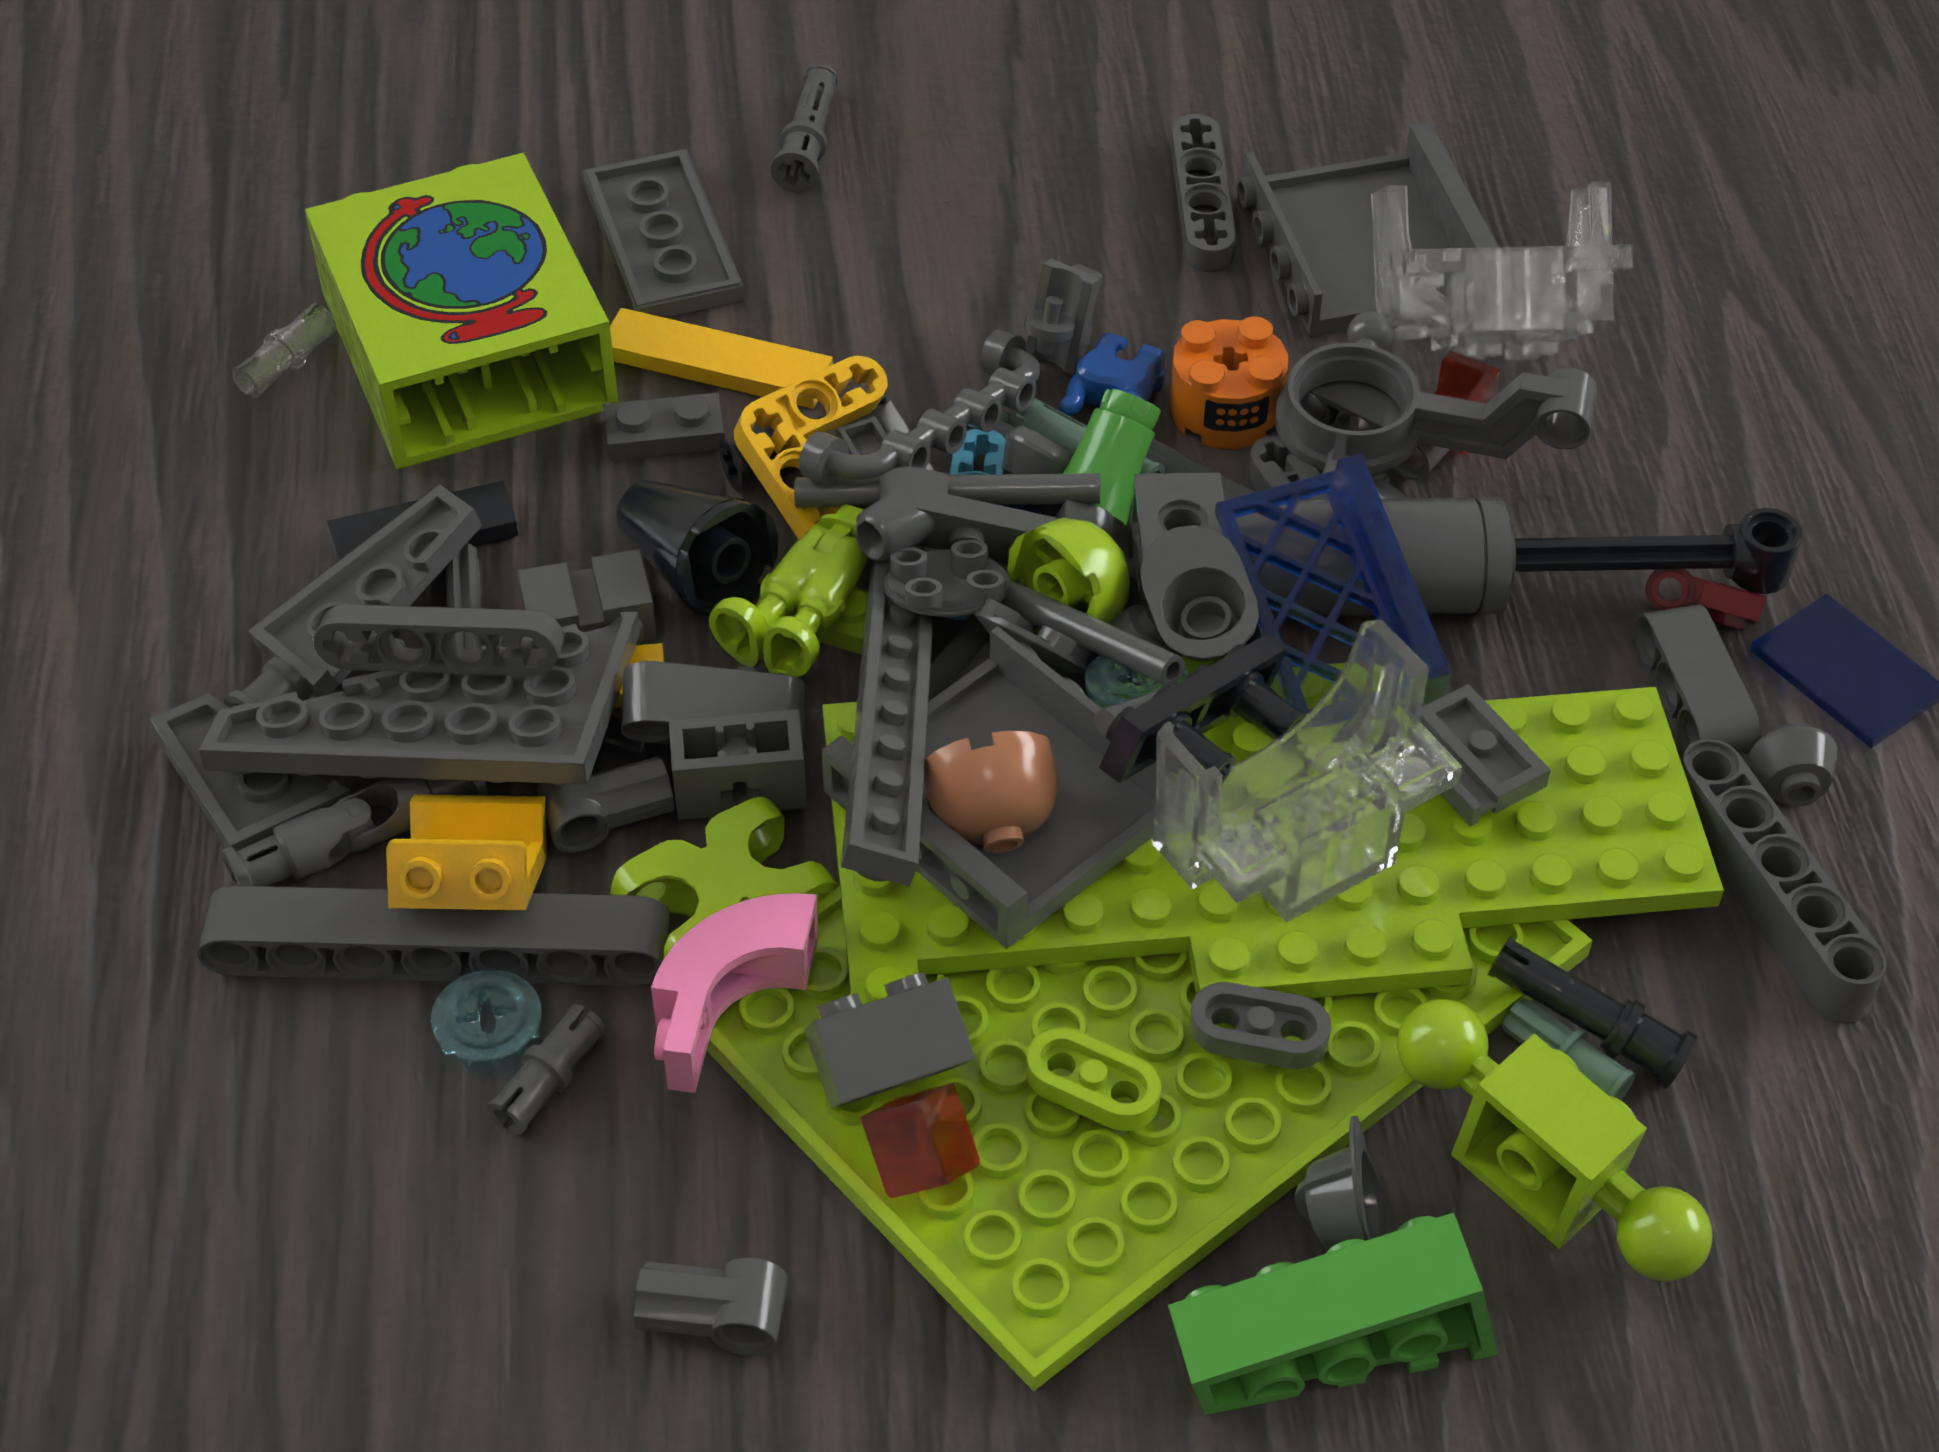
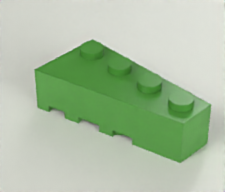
[1168,1212,1498,1415]

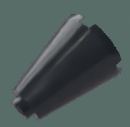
[617,480,778,616]

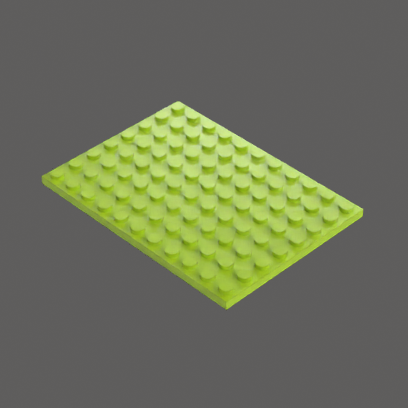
[706,656,1593,1392]

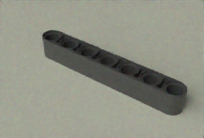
[197,886,671,986]

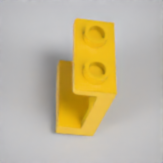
[386,794,547,910]

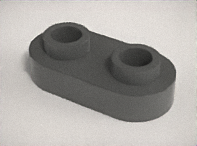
[1190,982,1331,1069]

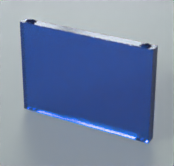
[1750,594,1939,749]

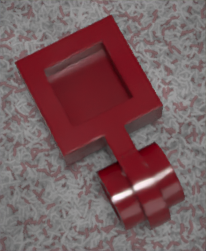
[1645,569,1767,629]

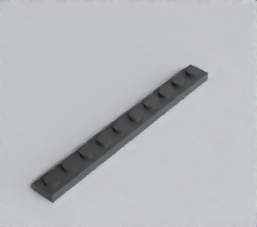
[841,545,935,887]

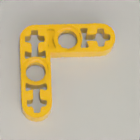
[734,355,888,540]

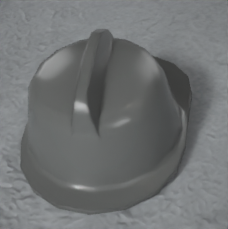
[1140,525,1259,663]
[1294,1116,1394,1250]

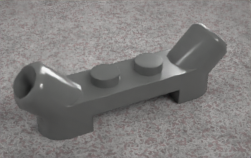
[855,466,1135,585]

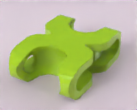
[610,797,839,960]

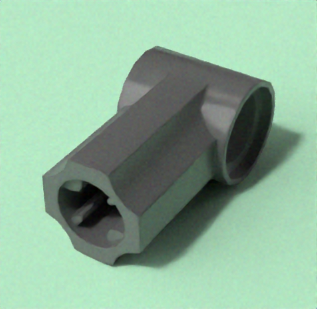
[536,756,675,853]
[633,1258,788,1356]

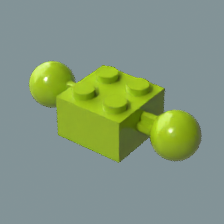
[1397,999,1713,1282]

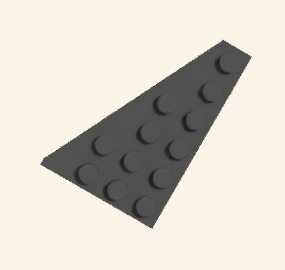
[199,612,640,785]

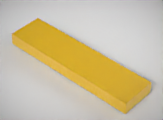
[610,308,833,409]

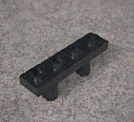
[1099,633,1307,793]

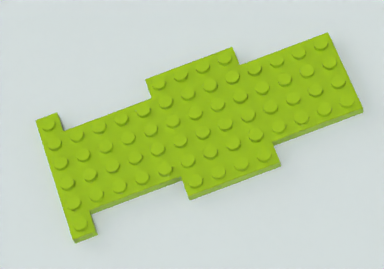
[822,659,1724,1005]

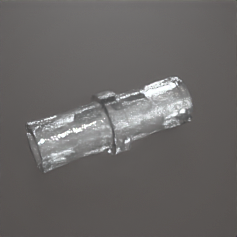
[232,303,337,399]

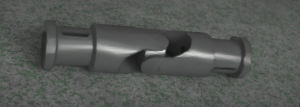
[221,777,488,887]

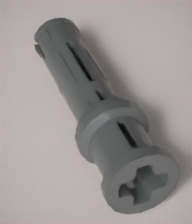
[770,64,839,192]

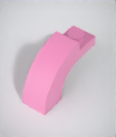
[651,893,819,1093]

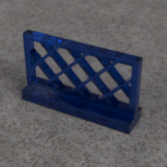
[1215,453,1451,732]

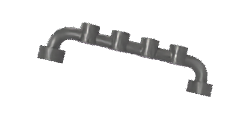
[799,329,1040,486]

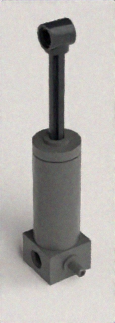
[1128,472,1802,618]

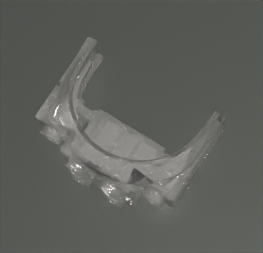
[1371,182,1633,361]
[1152,620,1462,923]

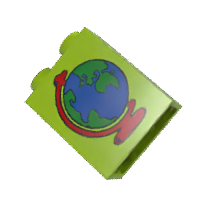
[305,152,619,470]

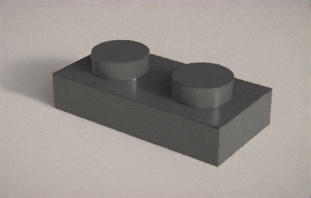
[603,392,725,461]

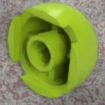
[1007,518,1130,645]

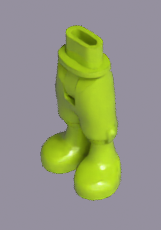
[709,504,869,678]

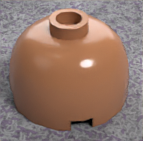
[923,731,1059,854]

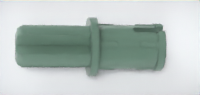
[1502,999,1636,1100]

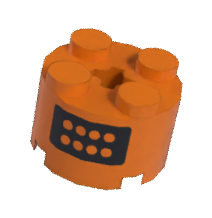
[1169,316,1288,450]

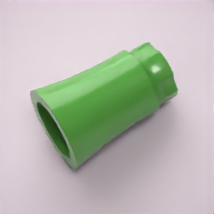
[1062,388,1161,527]

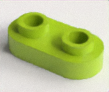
[1026,1027,1161,1131]

